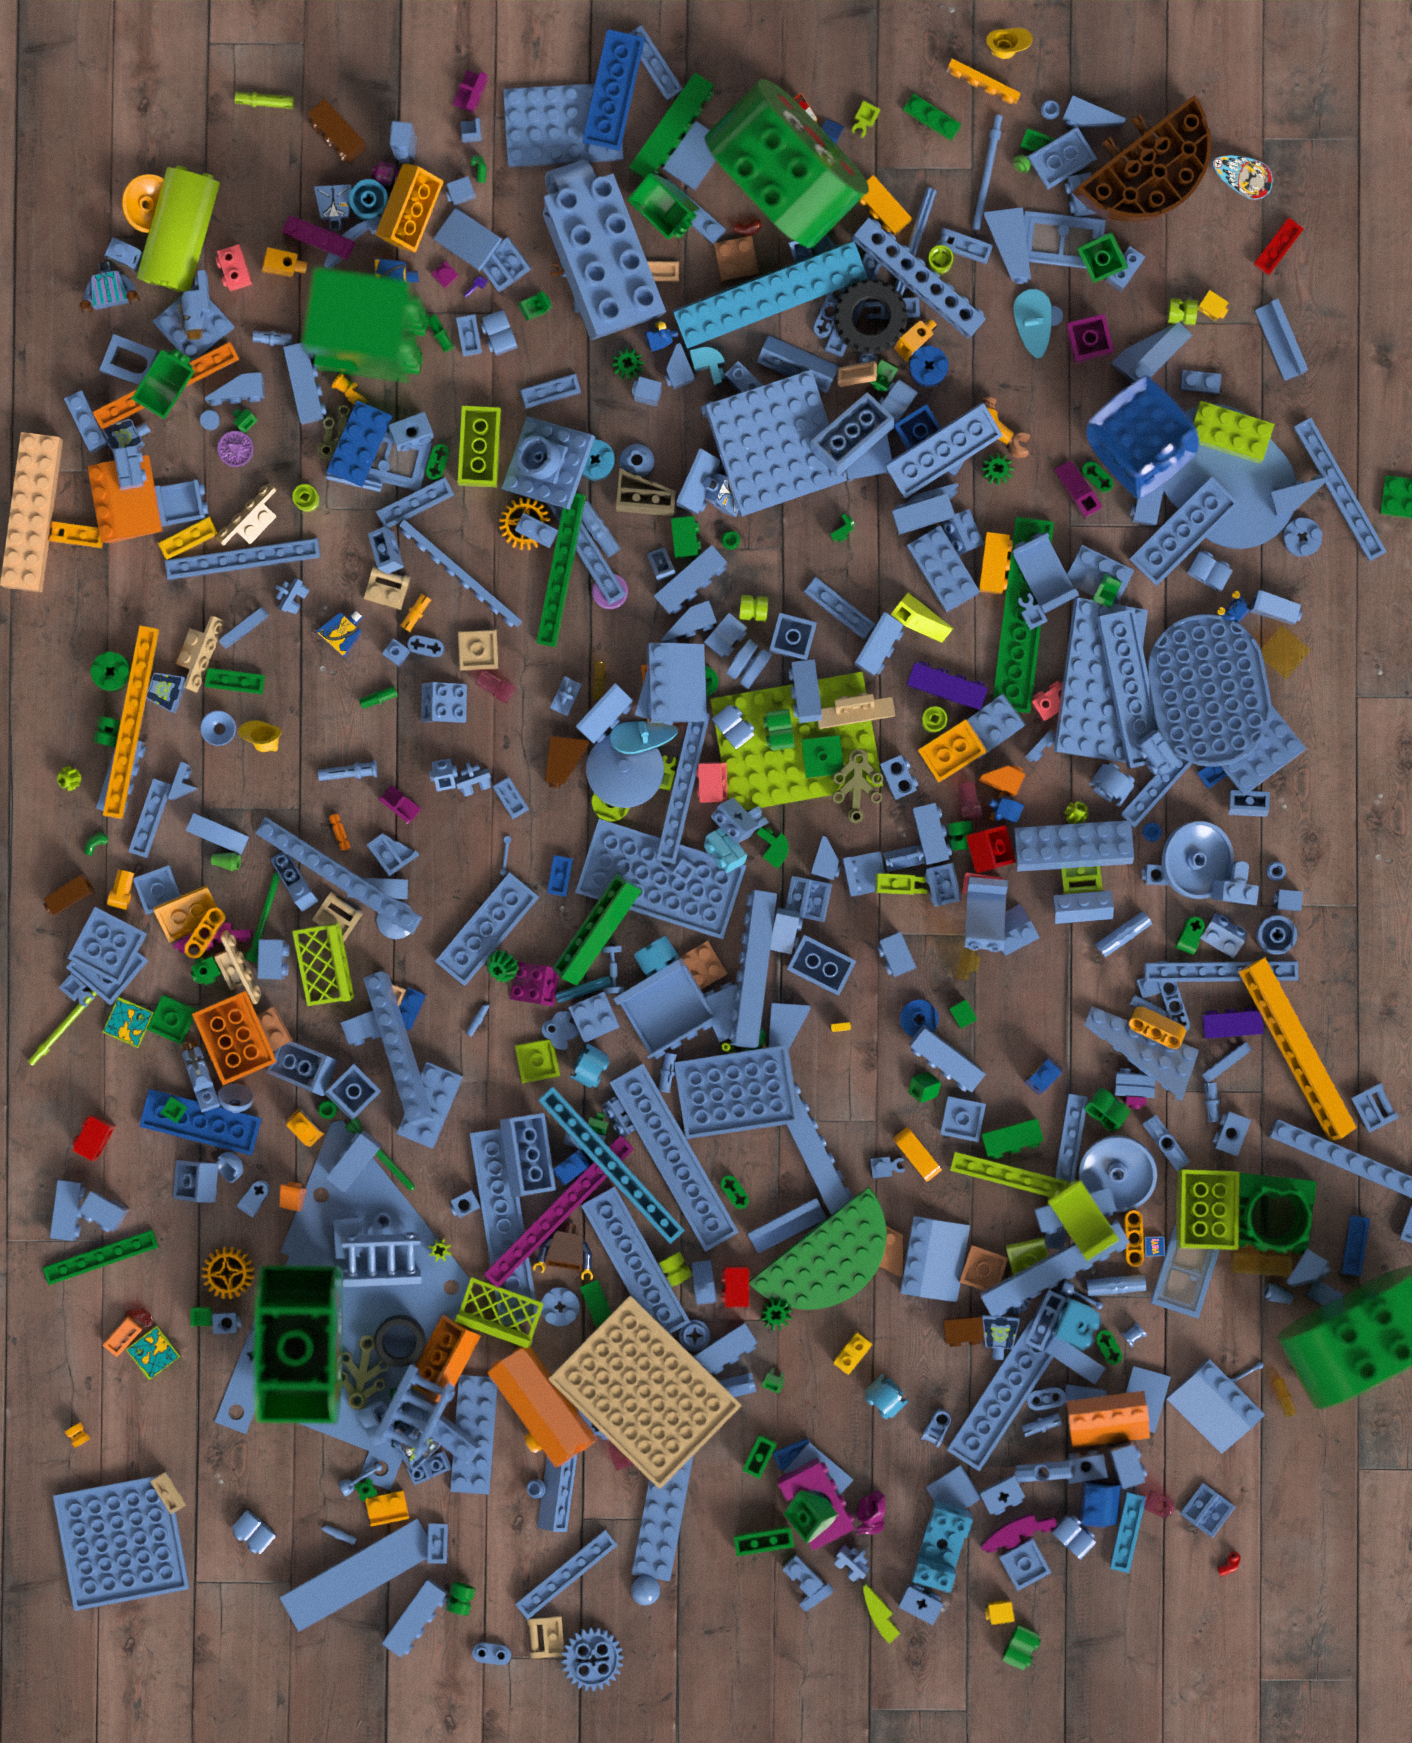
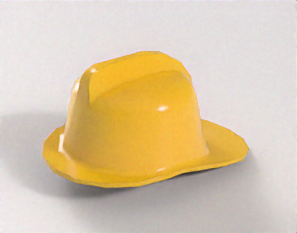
[986,28,1033,59]
[238,720,282,752]

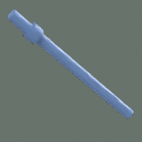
[972,115,1003,230]

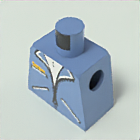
[314,185,352,231]
[703,473,738,517]

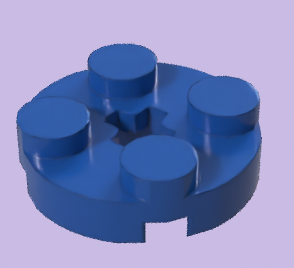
[900,1000,939,1037]

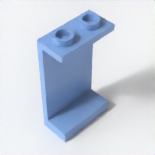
[1012,532,1079,614]
[964,877,1008,952]

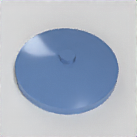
[586,735,664,808]
[1162,821,1234,899]
[1079,1135,1157,1212]

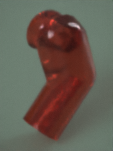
[733,219,762,237]
[125,1308,154,1327]

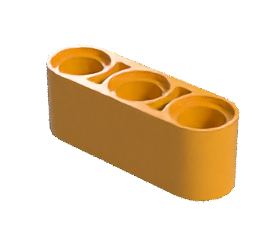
[185,908,225,958]
[1129,1006,1186,1049]
[892,1127,942,1182]
[1123,1209,1144,1267]

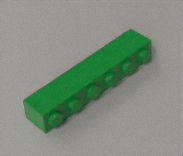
[629,72,715,180]
[552,874,642,986]

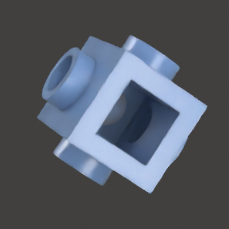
[429,758,458,791]

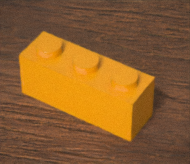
[859,175,912,236]
[979,532,1013,594]

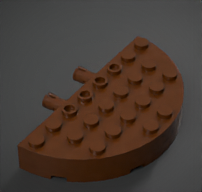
[1072,95,1211,222]

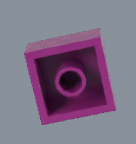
[1065,314,1114,364]

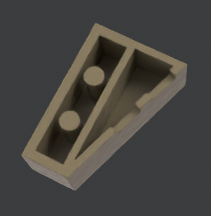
[616,468,676,516]

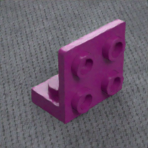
[510,961,559,1006]

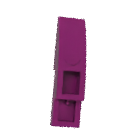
[173,923,253,953]
[980,1513,1057,1553]

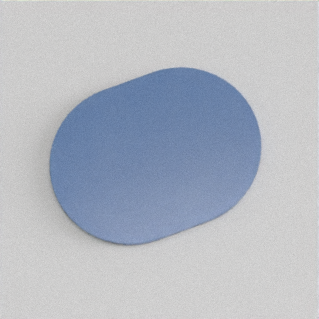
[1161,404,1296,549]
[1148,614,1271,767]

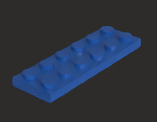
[582,29,645,151]
[139,1089,262,1156]

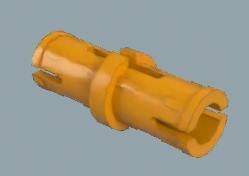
[400,593,431,632]

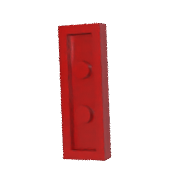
[1253,218,1304,276]

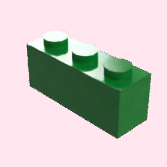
[981,1118,1044,1159]
[733,1525,794,1557]

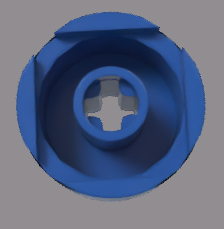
[909,345,949,387]

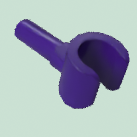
[463,276,488,298]

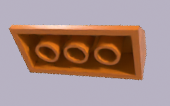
[413,1314,481,1402]

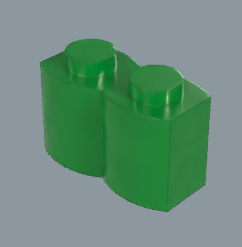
[763,709,795,751]
[1084,1087,1130,1133]
[1001,1623,1041,1671]

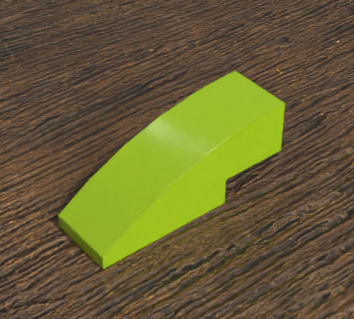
[863,1582,900,1644]

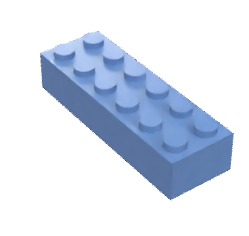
[1013,820,1134,872]

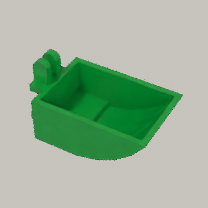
[627,173,700,240]
[131,348,195,420]

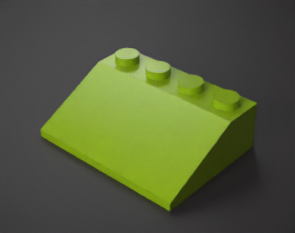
[1176,1170,1239,1250]

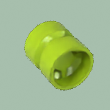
[927,245,954,275]
[1167,298,1198,325]
[292,484,320,512]
[739,594,769,622]
[921,706,947,733]
[658,1251,693,1287]

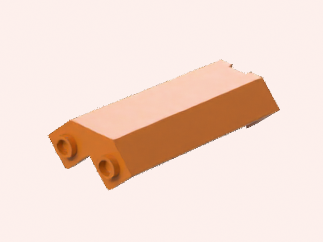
[488,1346,598,1467]

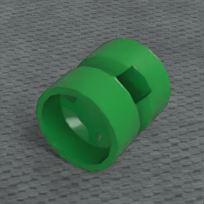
[92,715,121,748]
[947,821,973,851]
[445,1582,476,1616]

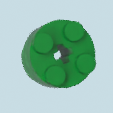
[90,652,131,692]

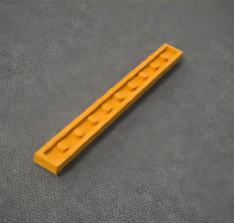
[103,626,159,819]

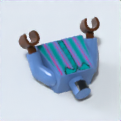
[80,262,140,313]

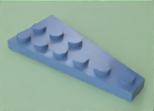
[1084,1006,1199,1102]

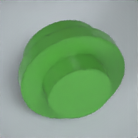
[1014,154,1031,173]

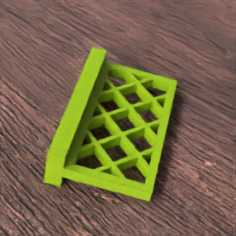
[292,922,355,1006]
[455,1277,544,1348]

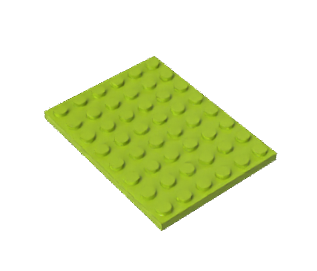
[710,672,883,810]

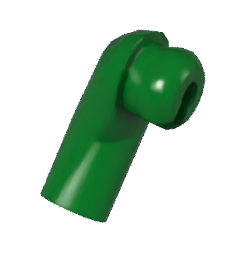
[471,155,487,183]
[83,832,109,856]

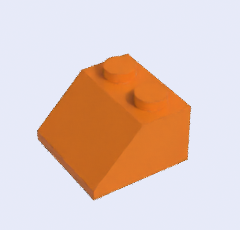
[978,764,1026,797]

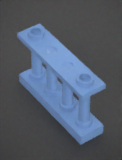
[342,1232,421,1287]
[375,1365,455,1458]

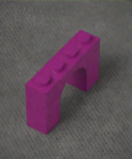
[777,1457,855,1551]

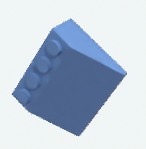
[646,643,707,723]
[900,1215,970,1302]
[1166,1358,1265,1454]

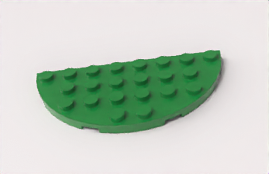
[749,1186,887,1310]

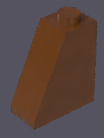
[545,736,590,788]
[43,875,96,916]

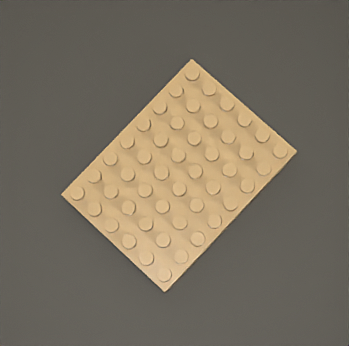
[548,1295,742,1489]

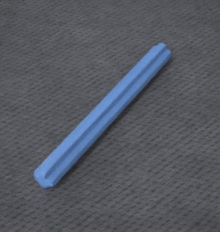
[894,187,936,296]

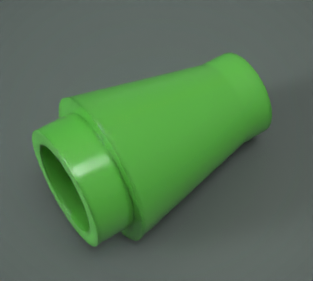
[211,852,241,871]

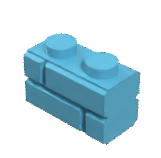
[704,828,747,873]

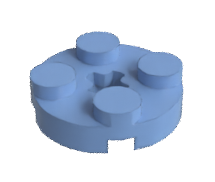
[1283,518,1322,557]
[541,1287,580,1326]

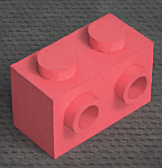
[215,244,252,291]
[1031,680,1063,722]
[696,762,728,802]

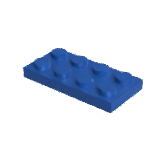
[327,401,392,487]

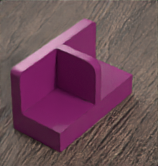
[453,70,488,114]
[378,785,422,824]

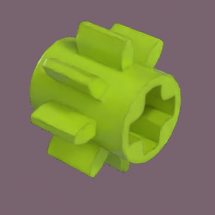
[57,766,81,791]
[1064,801,1089,824]
[429,1238,452,1262]

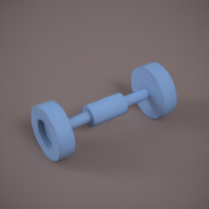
[602,946,624,994]

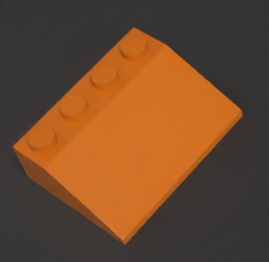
[87,455,162,543]
[192,991,277,1085]
[1066,1391,1150,1448]

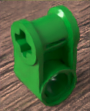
[1175,916,1205,955]

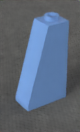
[984,207,1031,284]

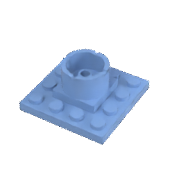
[502,416,595,510]

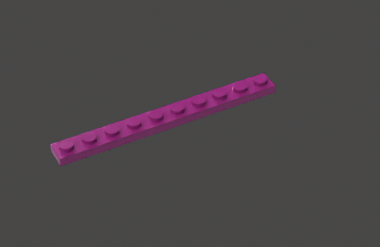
[484,1135,634,1288]

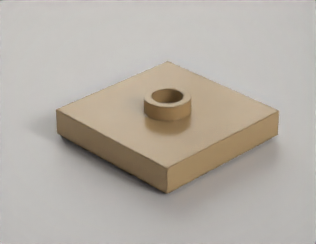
[458,630,499,671]

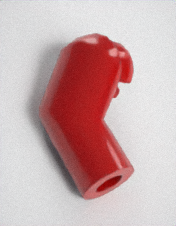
[1217,1551,1241,1577]

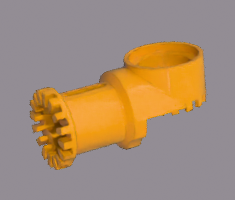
[331,373,368,405]

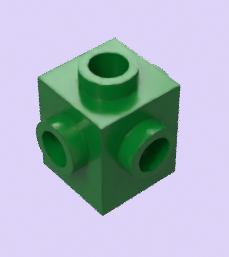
[190,956,222,986]

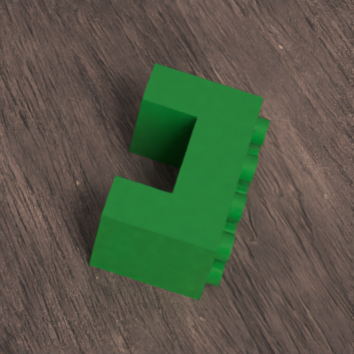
[303,268,429,384]

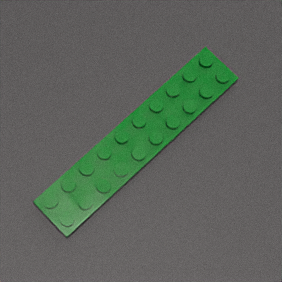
[992,517,1054,714]

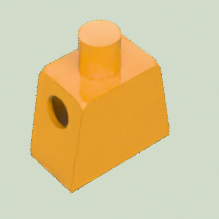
[262,247,307,277]

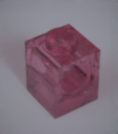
[609,1443,634,1471]
[1144,1490,1175,1519]

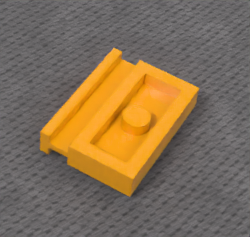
[366,1490,410,1527]

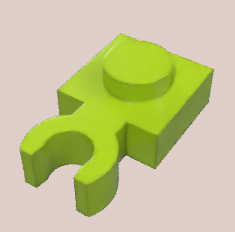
[852,101,881,138]
[659,755,678,791]

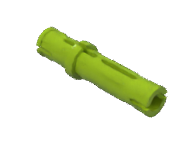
[235,91,294,109]

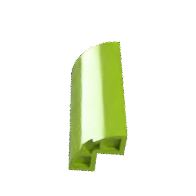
[136,165,220,293]

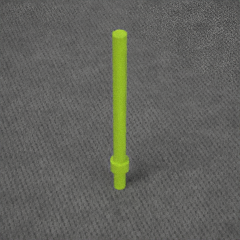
[27,989,97,1066]

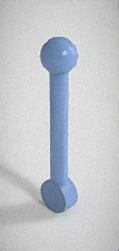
[500,836,511,876]
[1229,1361,1264,1384]

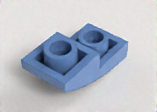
[406,1451,452,1486]

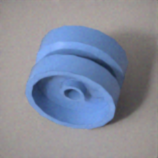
[726,639,772,689]

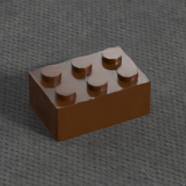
[307,98,367,164]

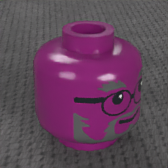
[371,161,400,188]

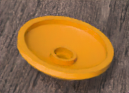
[121,174,164,233]

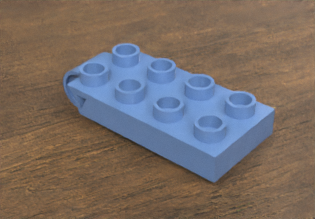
[543,159,666,340]

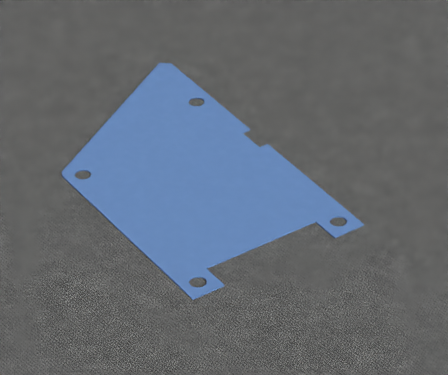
[214,1120,470,1490]

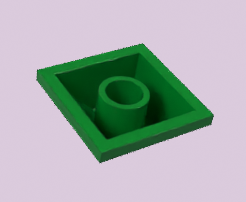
[1077,232,1128,283]
[783,1490,838,1544]

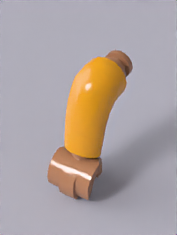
[982,397,1030,458]

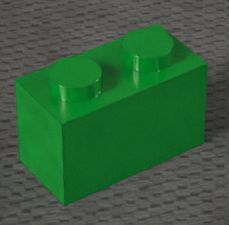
[671,516,701,559]
[742,1433,777,1479]

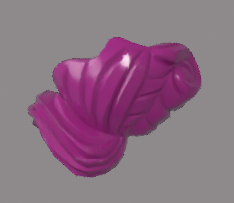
[856,1490,886,1535]

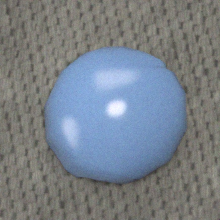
[216,1152,243,1183]
[630,1575,660,1605]

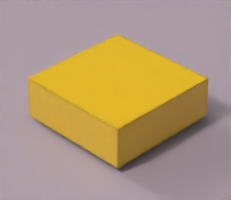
[830,1022,851,1032]

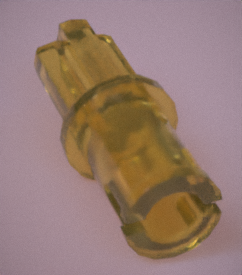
[591,661,607,700]
[1272,1378,1296,1417]

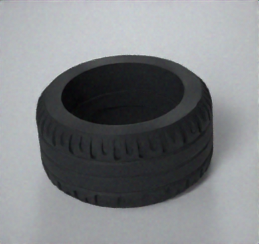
[374,1315,426,1367]

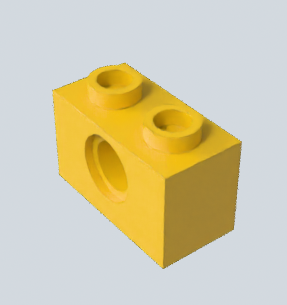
[833,1331,872,1375]

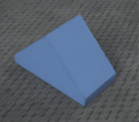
[647,547,675,582]

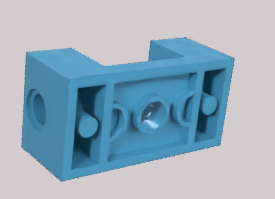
[1051,1296,1101,1350]
[912,1501,973,1593]

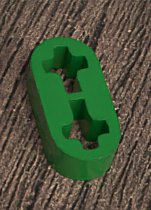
[426,444,450,481]
[1081,462,1114,493]
[721,1175,749,1209]
[1096,1330,1123,1365]

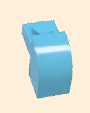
[690,347,725,387]

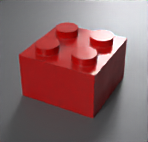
[966,825,1016,873]
[71,1115,116,1161]
[721,1265,749,1307]

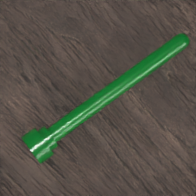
[244,872,280,963]
[345,1117,415,1191]

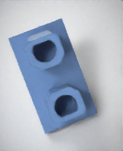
[275,578,309,614]
[550,676,582,716]
[455,762,491,797]
[834,1544,870,1582]

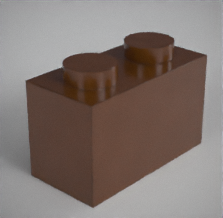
[943,1316,985,1347]

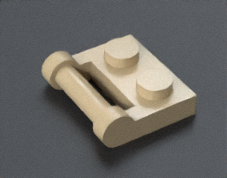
[364,566,411,610]
[312,891,364,942]
[527,1616,565,1659]

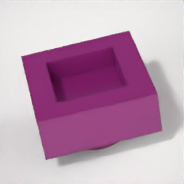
[432,261,459,289]
[1124,1096,1146,1109]

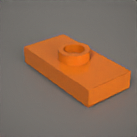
[102,1316,143,1357]

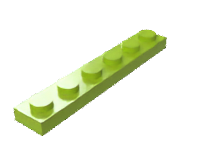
[950,1152,1068,1196]

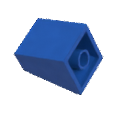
[1078,1481,1121,1527]

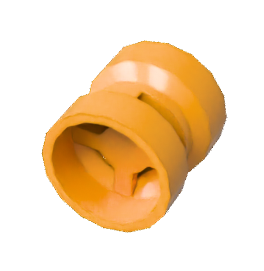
[65,1422,91,1448]

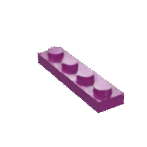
[281,215,356,260]

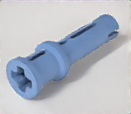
[318,760,378,781]

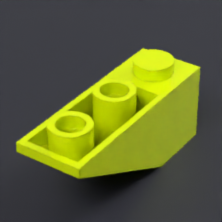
[891,593,953,642]

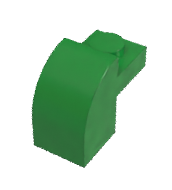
[756,827,789,869]

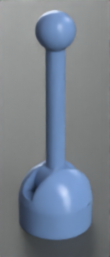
[1058,1280,1103,1309]
[338,1463,382,1496]

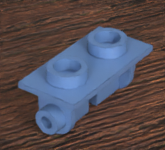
[883,844,925,872]
[601,1097,636,1137]
[718,1373,756,1397]

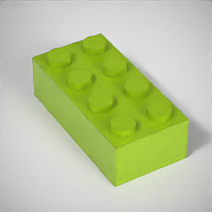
[1192,401,1275,464]
[457,406,502,488]

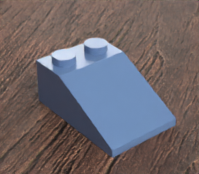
[266,1041,338,1096]

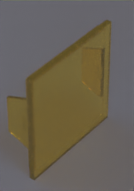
[1261,625,1311,680]
[955,942,981,981]

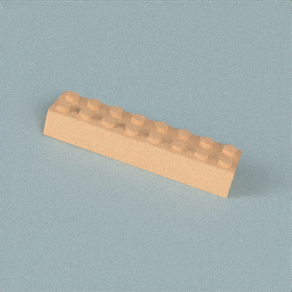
[0,432,63,592]

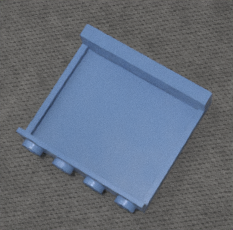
[614,958,718,1059]

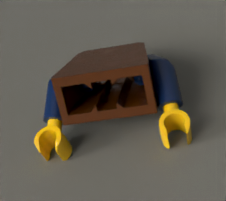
[533,1223,593,1280]

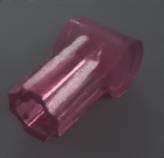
[475,670,516,705]
[958,782,982,822]

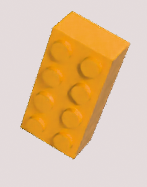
[375,163,444,253]

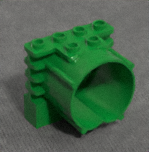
[1238,1172,1317,1254]

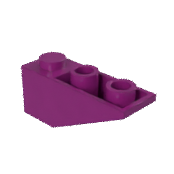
[1054,460,1102,519]

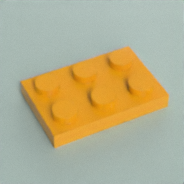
[918,719,988,783]
[153,885,220,943]

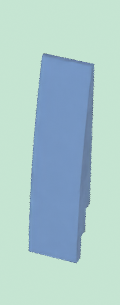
[280,1518,427,1632]

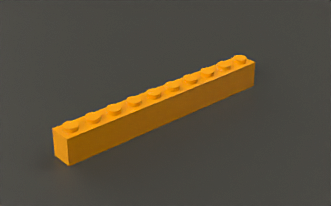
[1238,958,1357,1142]

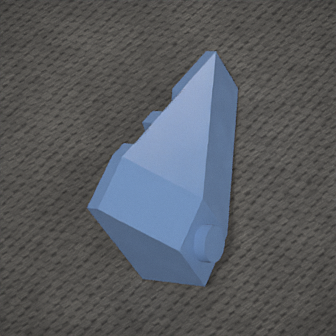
[1111,322,1192,384]

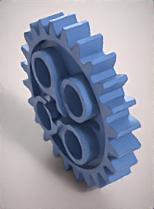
[560,1627,624,1692]

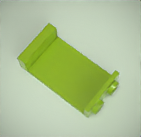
[1048,1180,1120,1261]

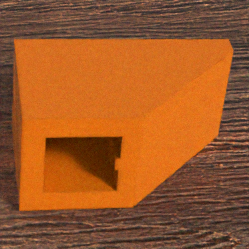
[279,1181,307,1212]

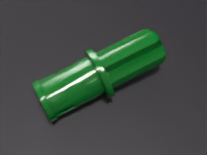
[428,314,454,353]
[359,685,398,709]

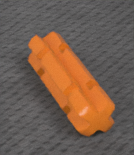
[329,814,351,851]

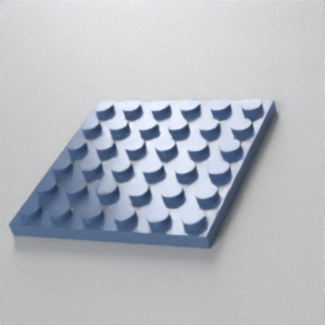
[704,370,847,517]
[53,1473,190,1611]

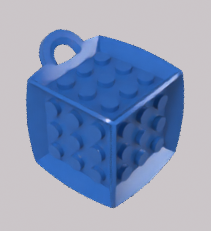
[1087,375,1199,499]

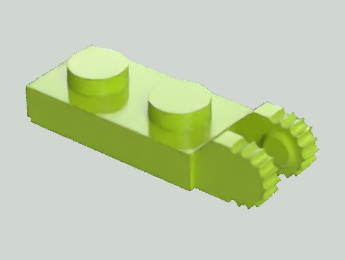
[875,873,928,895]

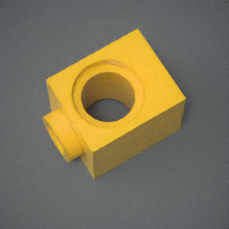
[1197,290,1229,321]
[985,1599,1014,1625]

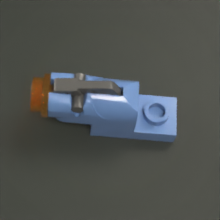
[177,270,211,340]
[181,1042,220,1112]

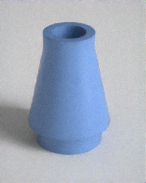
[1263,1283,1294,1305]

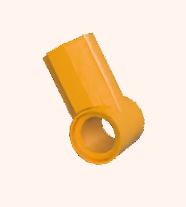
[107,869,135,910]

